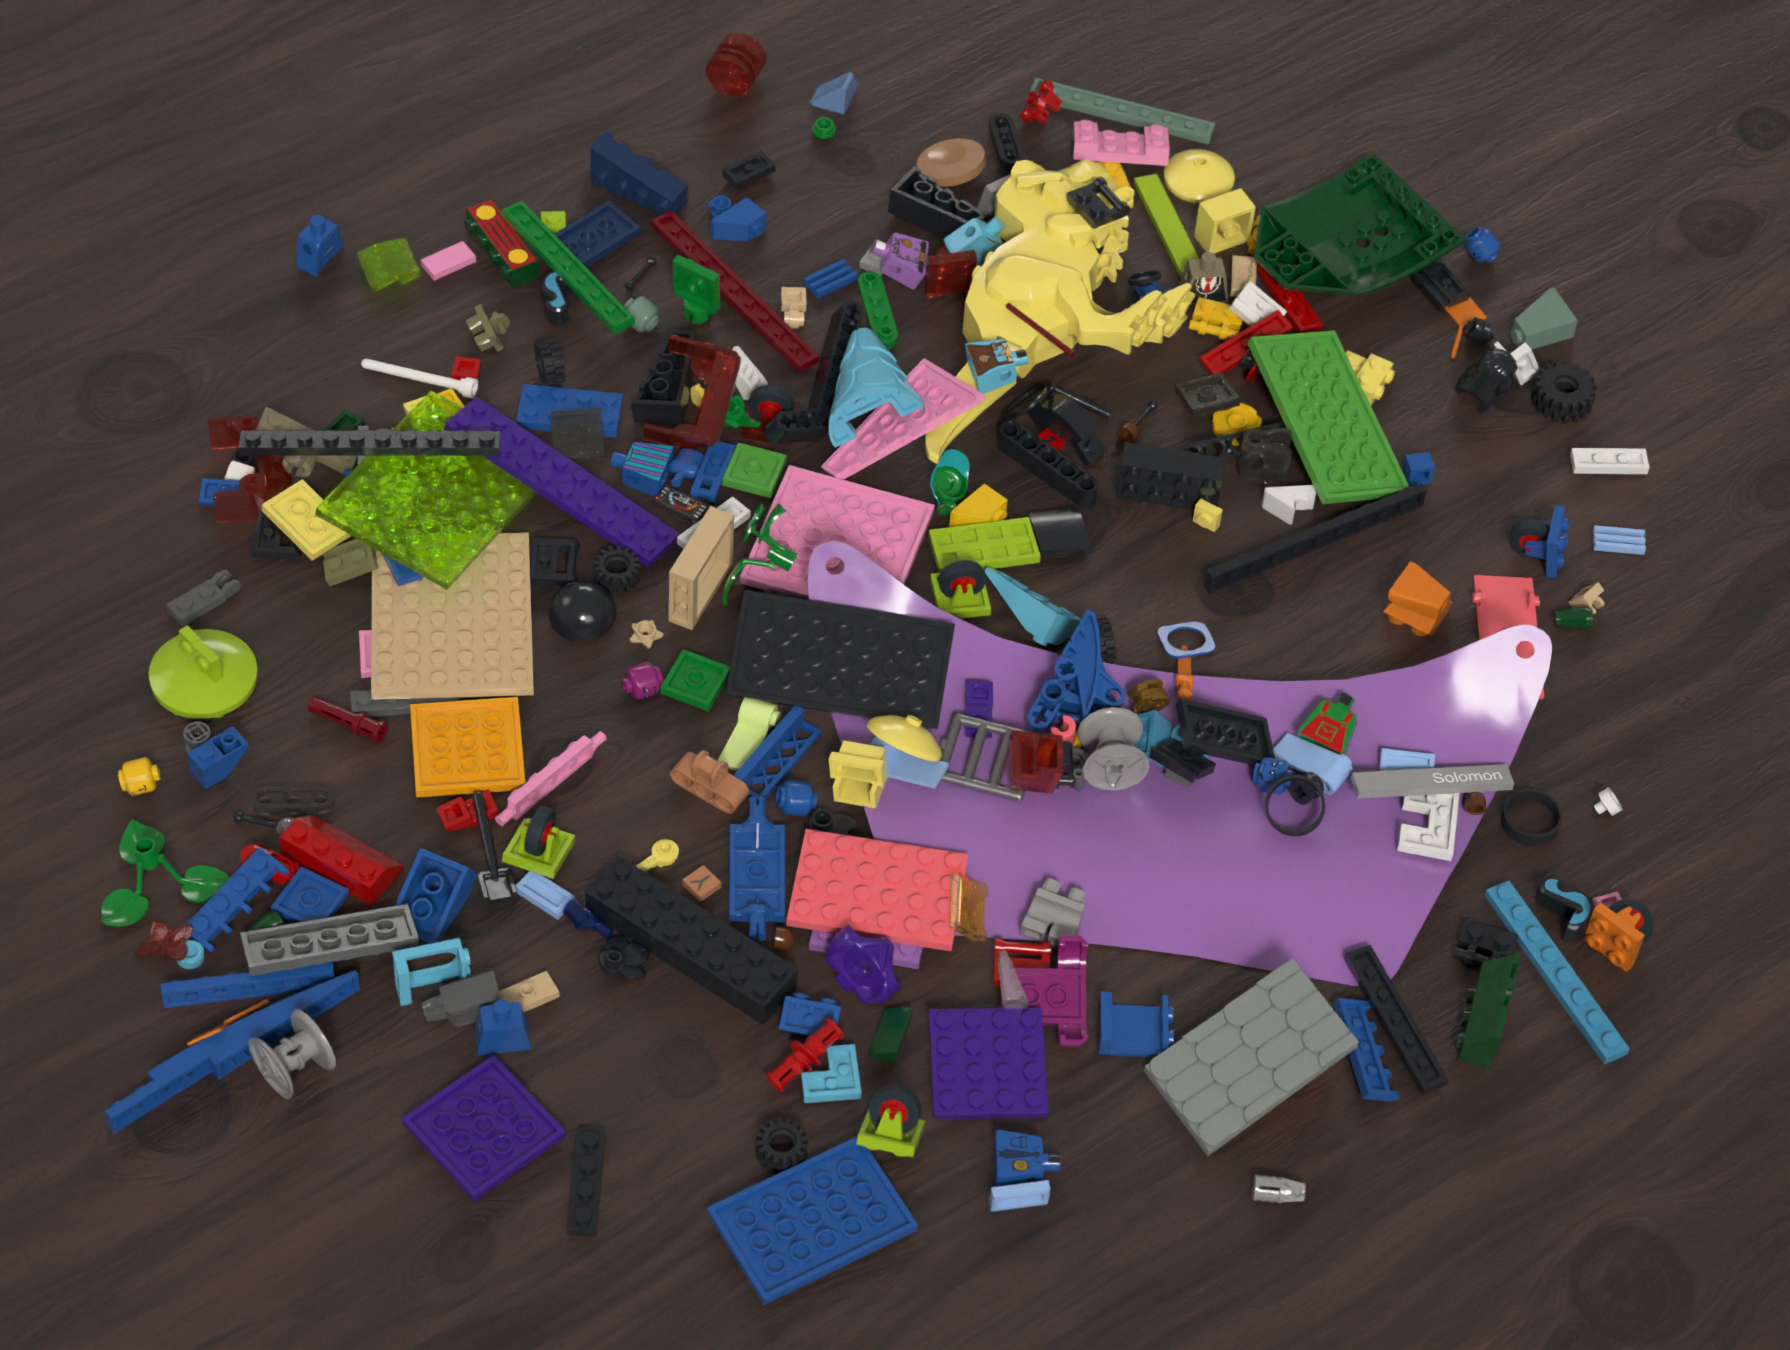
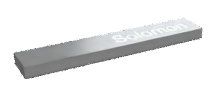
[1351,764,1514,799]

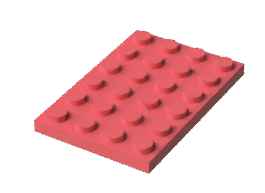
[786,829,969,951]

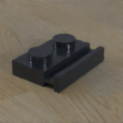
[1412,262,1470,312]
[1149,739,1216,783]

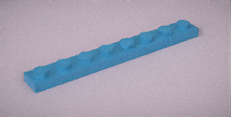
[1484,881,1630,1064]

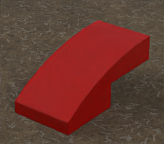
[436,789,500,831]

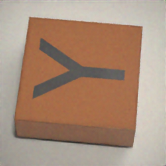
[682,865,721,902]

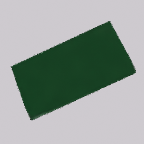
[868,1007,913,1064]

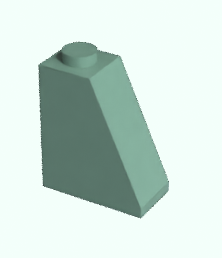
[1511,288,1578,350]

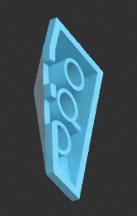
[984,567,1081,646]

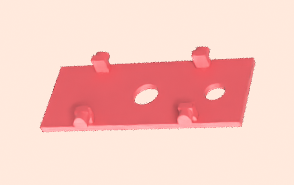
[1472,575,1544,699]

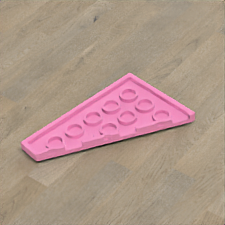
[821,358,986,480]

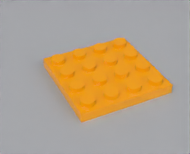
[410,697,525,797]

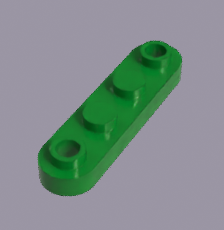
[858,271,898,349]

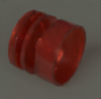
[706,33,767,97]

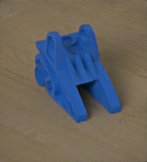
[1026,609,1126,737]

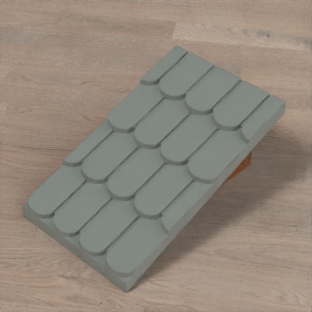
[1144,958,1359,1156]

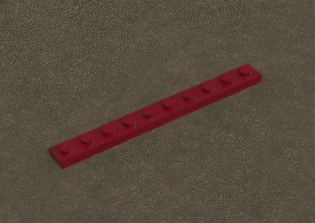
[651,210,819,373]

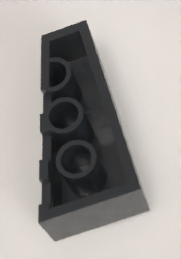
[888,166,986,238]
[631,330,699,425]

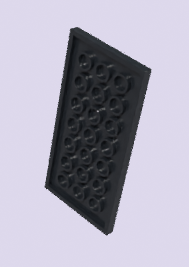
[726,590,955,730]

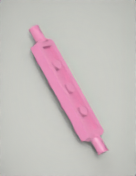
[495,731,607,826]

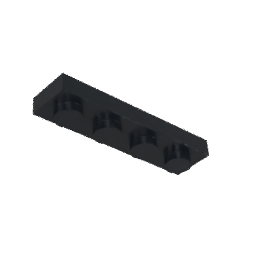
[567,1128,606,1237]

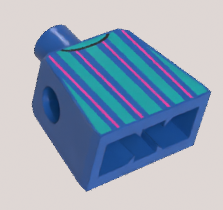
[611,442,674,498]

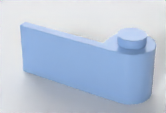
[1273,733,1353,795]
[870,736,949,789]

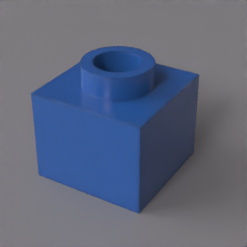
[1402,452,1435,486]

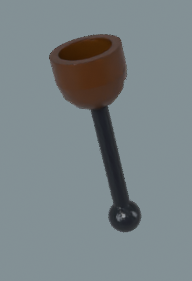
[1117,401,1158,443]

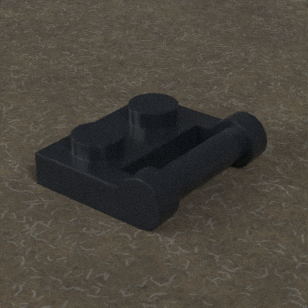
[1066,177,1131,229]
[252,511,301,563]
[530,538,580,587]

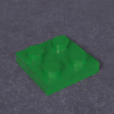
[660,649,731,712]

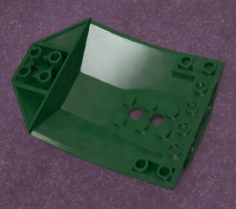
[1254,152,1466,295]

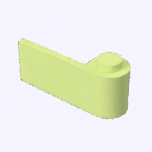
[718,698,781,772]

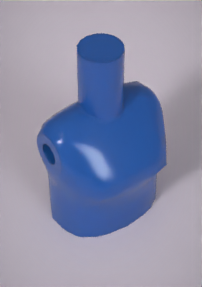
[669,449,704,487]

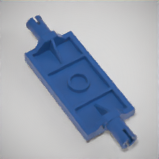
[729,796,785,942]

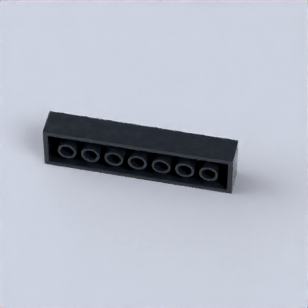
[585,856,798,1025]

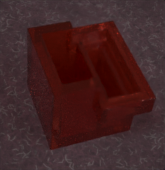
[1010,730,1063,794]

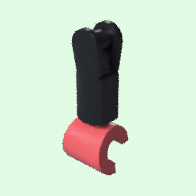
[1051,715,1076,789]

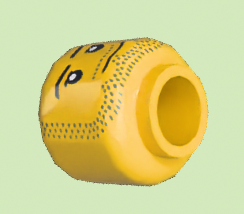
[118,757,161,796]

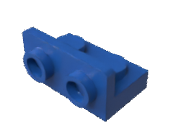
[779,993,842,1036]

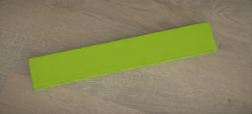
[1134,174,1199,279]

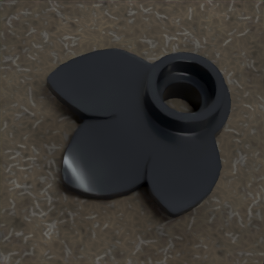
[809,809,857,836]
[598,935,651,980]

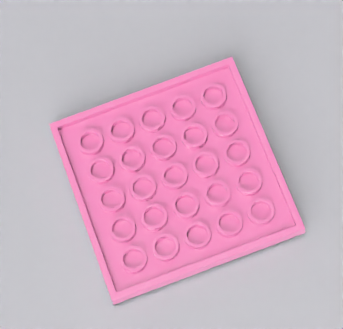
[740,465,935,600]

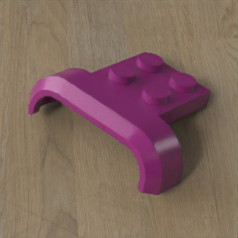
[1001,935,1088,1048]

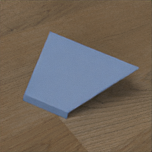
[810,72,859,114]

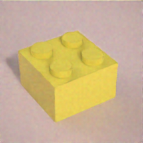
[1194,188,1256,254]

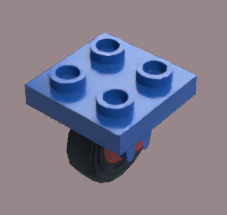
[1509,505,1569,578]

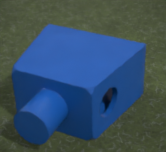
[474,999,531,1056]

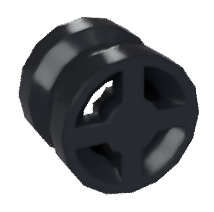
[1289,772,1324,805]

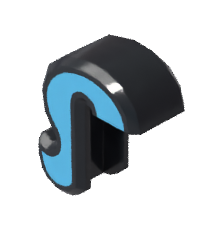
[541,271,574,325]
[1535,877,1595,942]

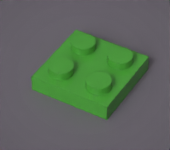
[722,442,787,498]

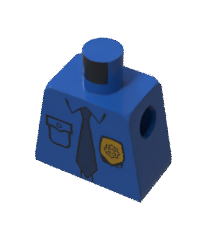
[994,1130,1060,1187]

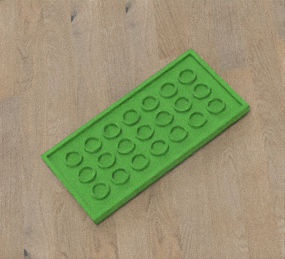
[1247,331,1409,504]

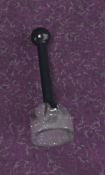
[233,812,296,836]

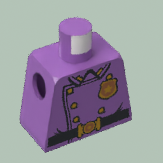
[870,233,929,290]

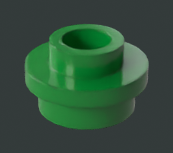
[812,117,836,139]

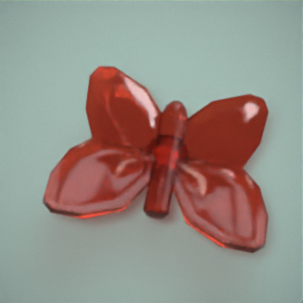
[135,921,193,961]

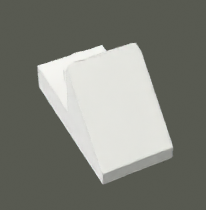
[1262,485,1316,525]

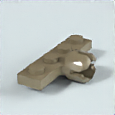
[256,407,357,478]

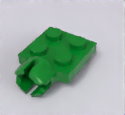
[672,255,720,324]

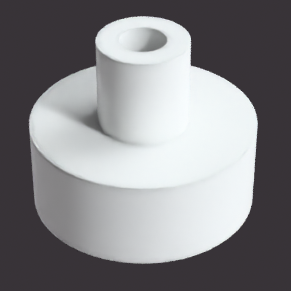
[1594,787,1622,816]

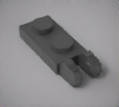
[166,569,241,627]

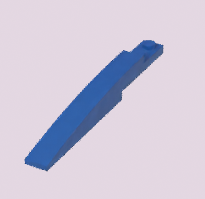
[105,971,360,1134]

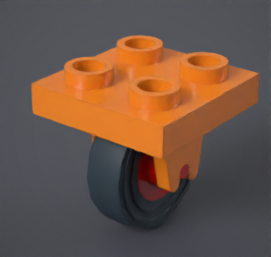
[1583,899,1654,972]

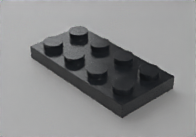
[1175,699,1275,766]

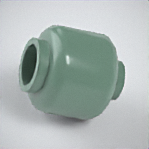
[624,296,660,333]

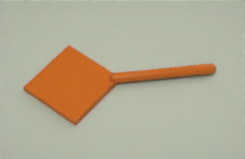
[1444,297,1487,359]
[188,999,269,1045]

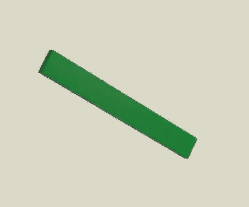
[501,200,635,335]

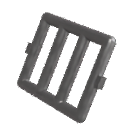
[940,713,1041,802]

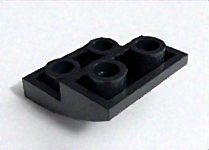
[1028,507,1091,556]

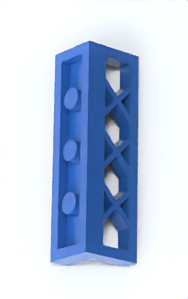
[734,706,822,805]

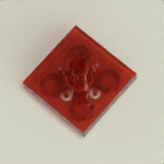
[924,247,977,297]

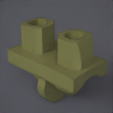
[466,304,510,352]

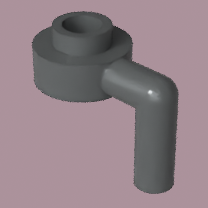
[1064,748,1088,791]

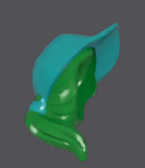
[930,449,969,516]

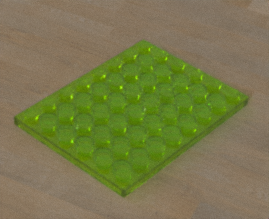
[315,391,537,590]

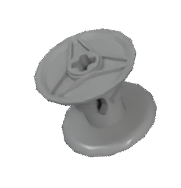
[1077,707,1150,791]
[248,1009,336,1099]

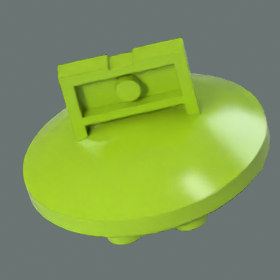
[149,625,258,719]

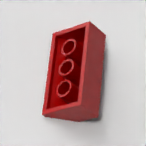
[279,815,404,906]

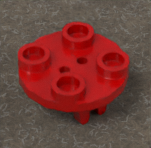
[1019,79,1062,124]

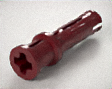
[308,696,388,744]

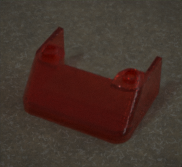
[644,334,741,449]
[208,415,292,523]

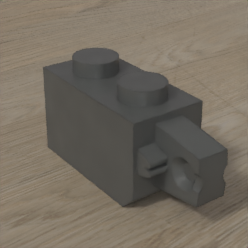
[422,970,504,1027]

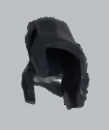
[1456,349,1518,414]

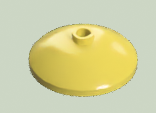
[1164,149,1235,203]
[867,715,942,762]

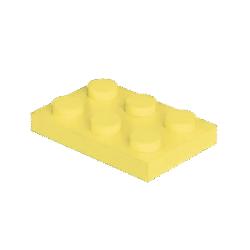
[262,479,353,561]

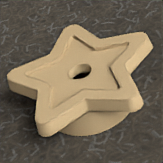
[630,620,664,649]

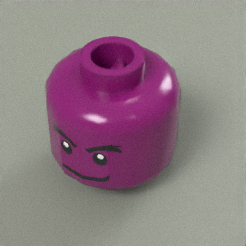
[622,662,663,700]

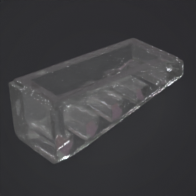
[997,950,1028,1009]

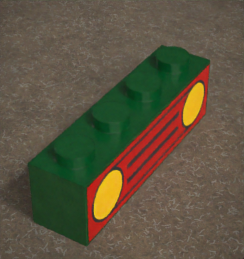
[464,199,538,288]

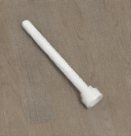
[361,359,478,399]

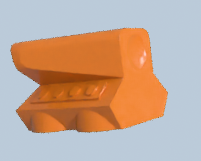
[1383,561,1452,637]

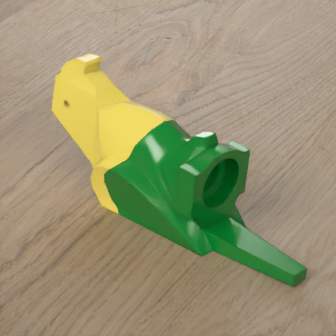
[690,383,761,428]

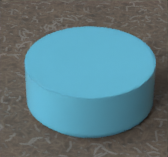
[175,940,205,969]

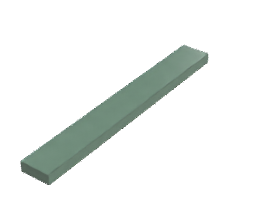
[1029,78,1215,145]

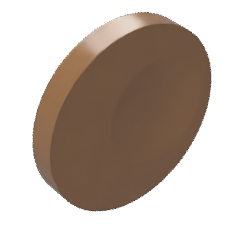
[917,139,986,187]

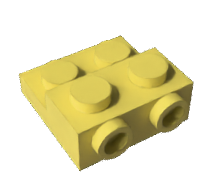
[1346,350,1395,405]

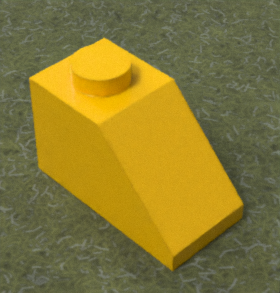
[949,483,1007,527]

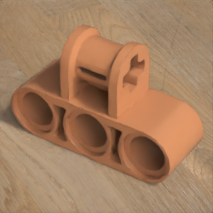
[670,750,750,814]

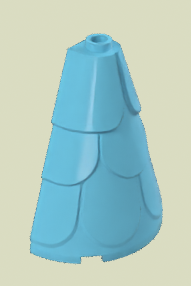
[828,328,924,448]

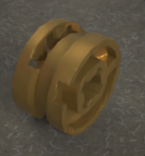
[1128,679,1170,715]

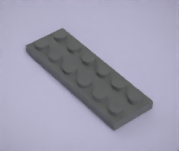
[240,904,419,976]

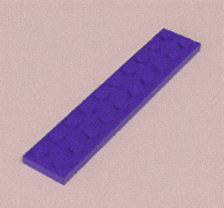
[444,397,680,568]

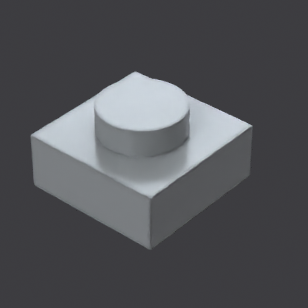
[860,246,883,276]

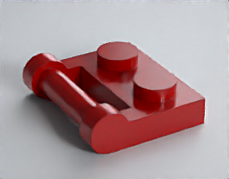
[993,938,1051,986]

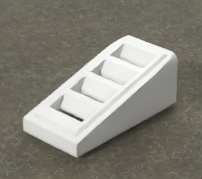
[725,346,768,400]

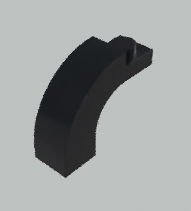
[1028,393,1107,465]

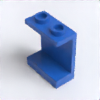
[1098,992,1174,1057]

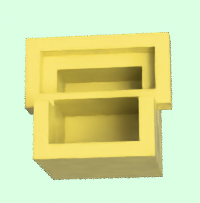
[829,741,888,808]

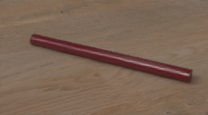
[1006,303,1075,357]

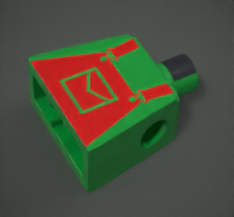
[1298,693,1357,755]

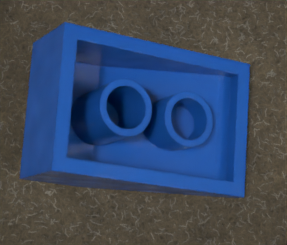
[395,848,478,944]

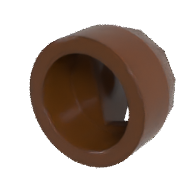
[1464,792,1486,815]
[773,926,794,950]

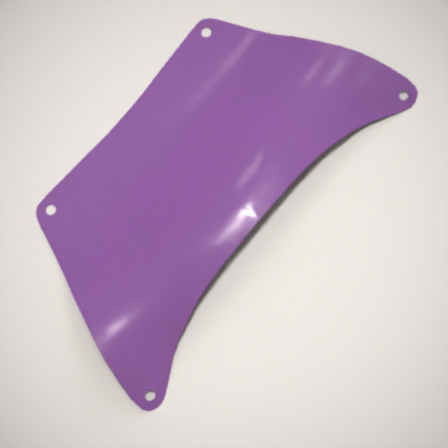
[808,541,1552,986]

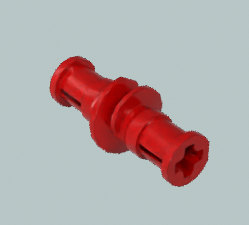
[764,1018,844,1093]

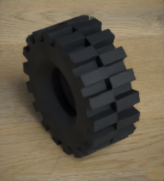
[1531,361,1597,424]

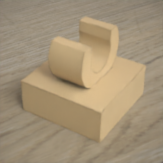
[1568,582,1604,614]

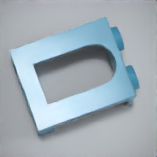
[392,938,471,1006]

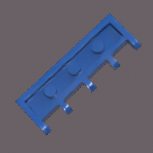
[182,847,289,954]
[1333,998,1399,1102]

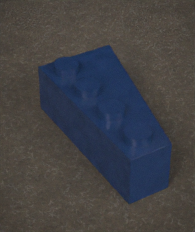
[590,131,688,215]

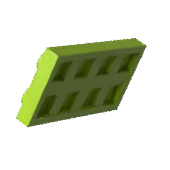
[928,517,1041,573]

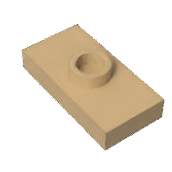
[1230,255,1257,297]
[502,971,559,1012]

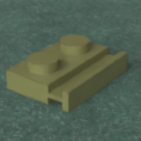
[322,534,378,586]

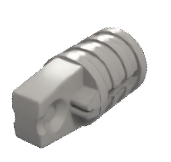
[1252,1174,1305,1203]

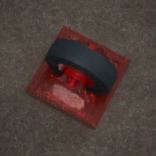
[741,385,800,446]

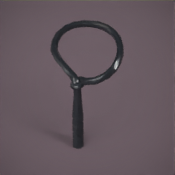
[1002,382,1111,420]

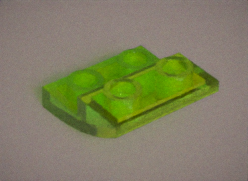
[357,238,421,292]

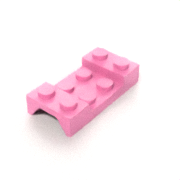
[1072,120,1170,166]

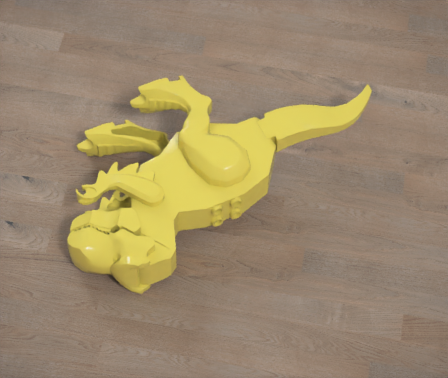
[925,159,1195,464]

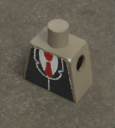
[1178,252,1228,304]

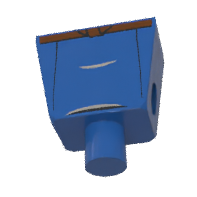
[296,215,344,277]

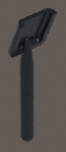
[472,792,517,902]

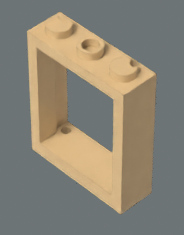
[669,506,734,630]

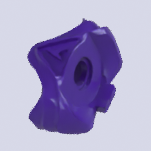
[826,925,902,1004]

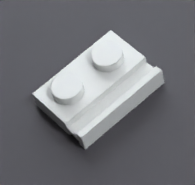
[1229,281,1287,326]

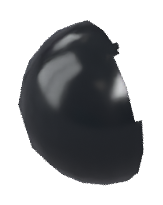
[549,580,617,641]

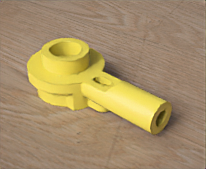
[636,839,679,872]

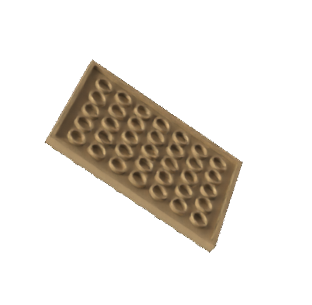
[371,532,534,700]

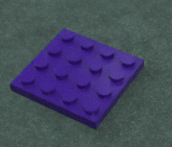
[928,1008,1049,1119]
[402,1055,566,1202]

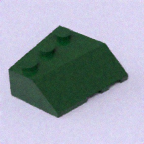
[1455,954,1521,1069]

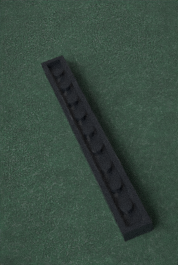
[238,430,501,456]
[1204,483,1427,594]

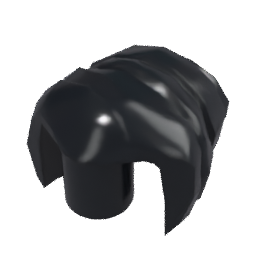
[1464,316,1494,342]

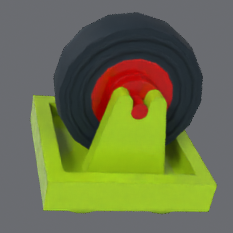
[930,560,991,619]
[502,806,575,879]
[857,1084,925,1157]

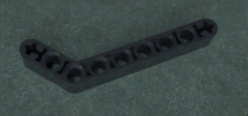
[763,300,863,444]

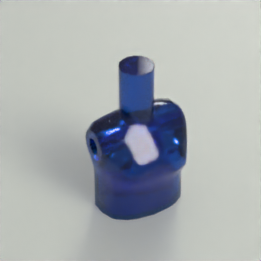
[563,898,614,939]

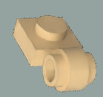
[781,287,806,329]

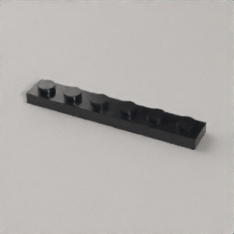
[1344,945,1449,1095]

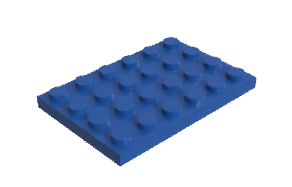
[707,1136,918,1305]

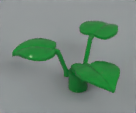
[722,503,797,606]
[101,819,229,927]

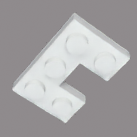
[1397,793,1460,861]

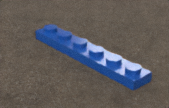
[160,962,334,1008]

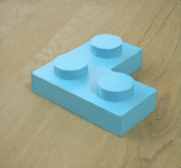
[801,1044,861,1103]

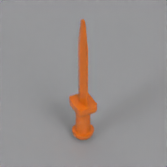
[1175,645,1194,701]

